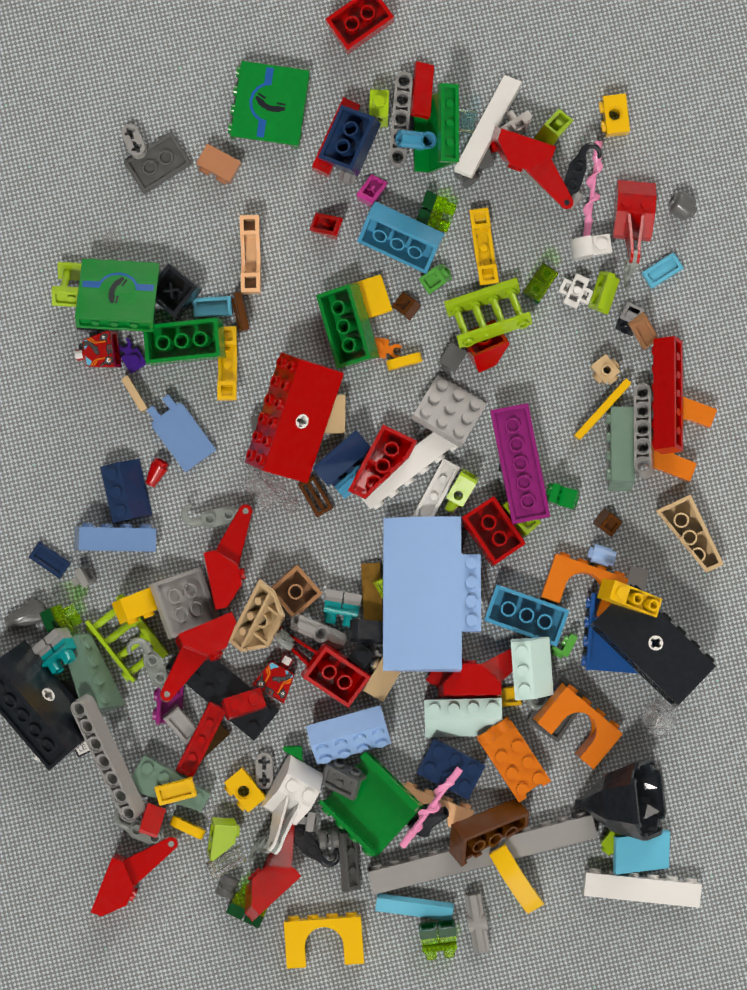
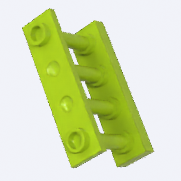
[51,262,82,307]
[444,278,532,349]
[85,593,170,683]

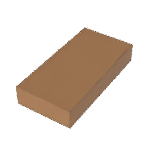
[628,312,658,350]

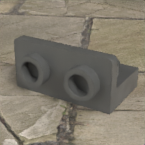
[322,759,367,801]

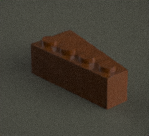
[449,798,529,867]

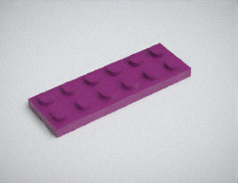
[490,403,551,524]

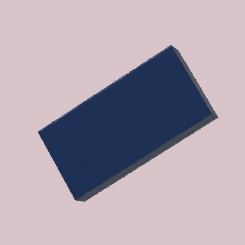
[29,541,71,579]

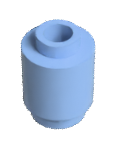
[587,544,617,567]

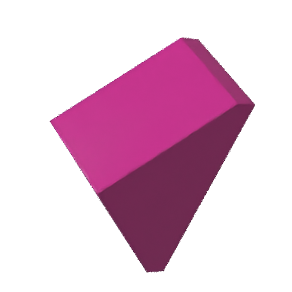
[356,174,388,207]

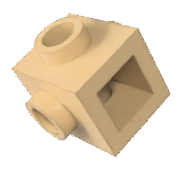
[589,354,620,385]

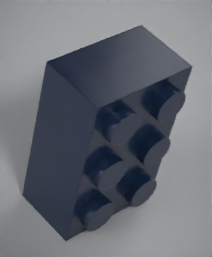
[416,737,486,800]

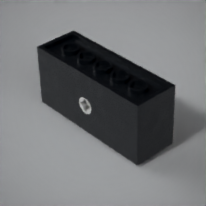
[590,584,716,707]
[0,640,85,771]

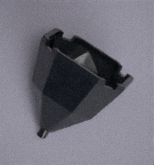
[575,757,666,841]

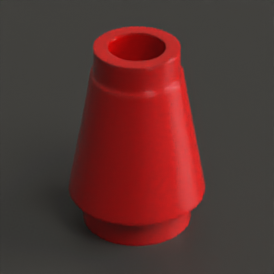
[145,458,169,487]

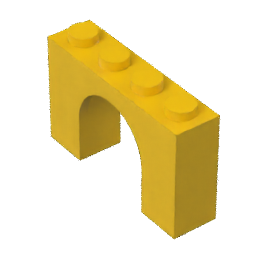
[284,911,364,969]

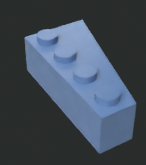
[74,523,156,552]

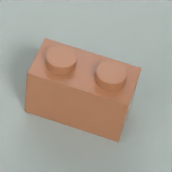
[196,144,242,185]

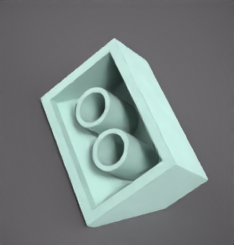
[511,637,554,700]

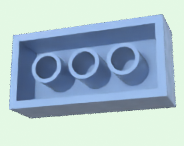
[306,705,391,764]

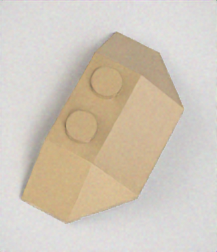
[229,580,285,652]

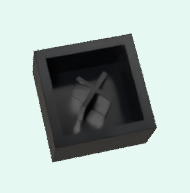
[156,263,203,319]

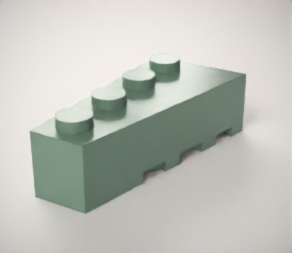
[606,407,635,492]

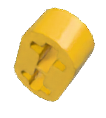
[385,352,423,371]
[169,815,206,840]

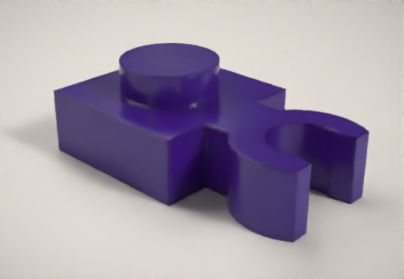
[119,338,148,374]

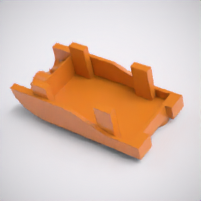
[476,716,551,802]

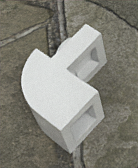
[570,233,612,261]

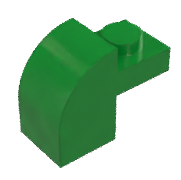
[546,483,581,511]

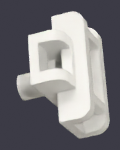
[501,110,532,134]
[558,273,593,309]

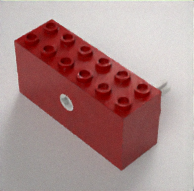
[245,352,344,483]

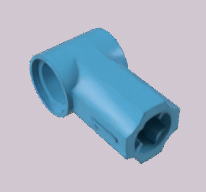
[395,130,437,150]
[334,465,361,499]

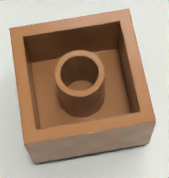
[270,564,323,618]

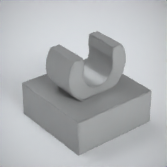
[71,565,97,588]
[299,811,320,832]

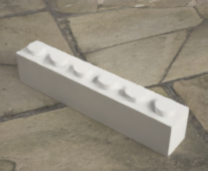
[361,432,458,510]
[582,868,702,908]

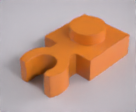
[374,337,402,359]

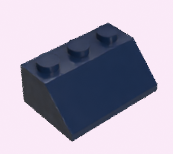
[318,105,381,177]
[313,430,371,487]
[100,459,153,523]

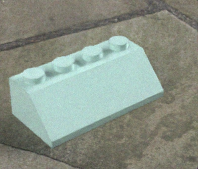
[424,697,502,737]

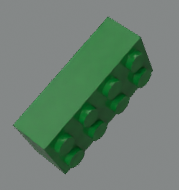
[316,283,380,369]
[143,318,226,366]

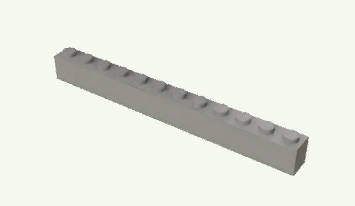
[367,811,598,895]

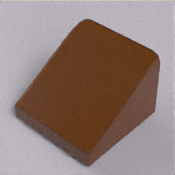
[391,292,421,320]
[593,509,622,537]

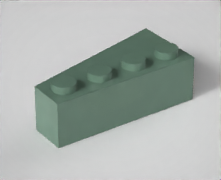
[68,633,126,713]
[131,754,212,811]

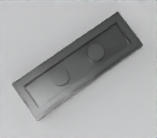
[338,832,361,892]

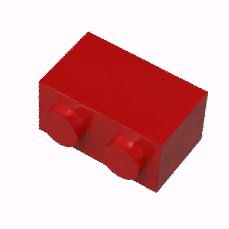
[221,687,266,721]

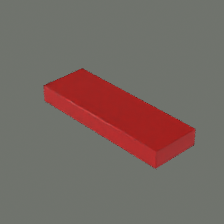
[410,61,434,120]

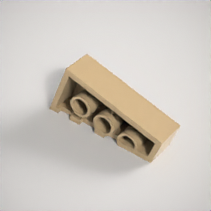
[656,494,724,573]

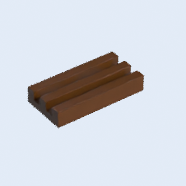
[231,292,249,333]
[298,475,333,518]

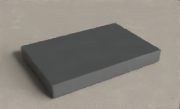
[124,131,193,195]
[526,673,590,742]

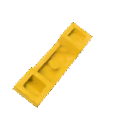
[469,207,499,286]
[217,326,237,401]
[489,844,544,914]

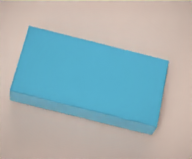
[641,252,684,289]
[193,296,232,318]

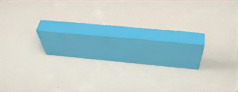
[375,893,454,920]

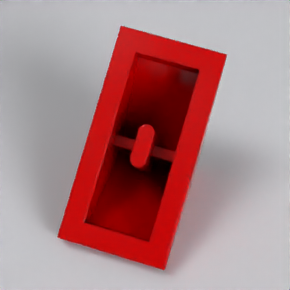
[309,212,343,240]
[138,803,166,838]

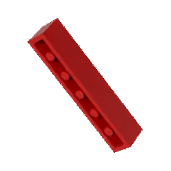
[652,336,683,454]

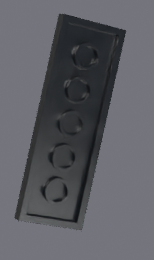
[166,652,279,741]

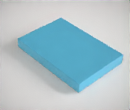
[613,830,670,875]

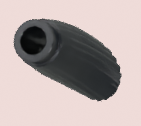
[407,806,449,837]

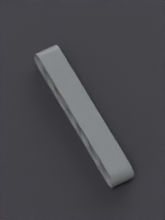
[71,694,145,822]

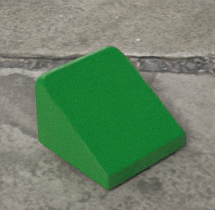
[283,746,303,761]

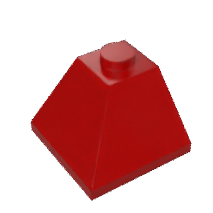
[465,319,509,373]

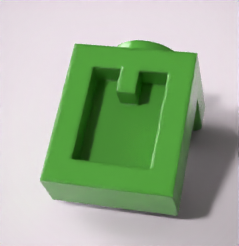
[419,263,452,294]
[550,633,578,659]

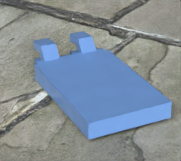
[147,394,216,472]

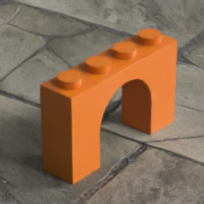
[645,397,717,482]
[540,552,629,618]
[532,683,623,769]

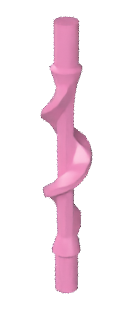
[583,141,603,236]
[399,767,463,849]

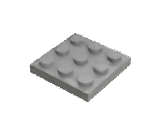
[411,375,487,448]
[149,567,218,639]

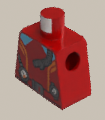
[75,330,122,368]
[252,654,295,704]

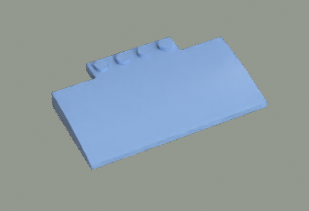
[383,516,481,672]

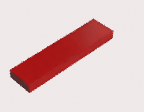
[175,701,225,777]

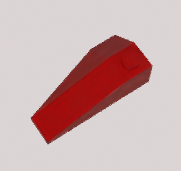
[348,425,417,500]

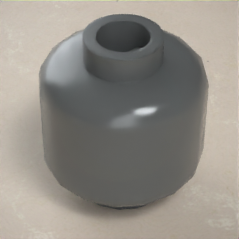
[668,192,698,220]

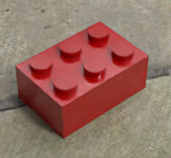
[325,0,394,55]
[461,496,526,567]

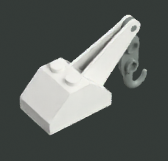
[249,755,323,861]

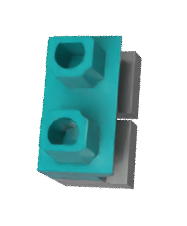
[323,589,362,627]
[32,627,77,674]

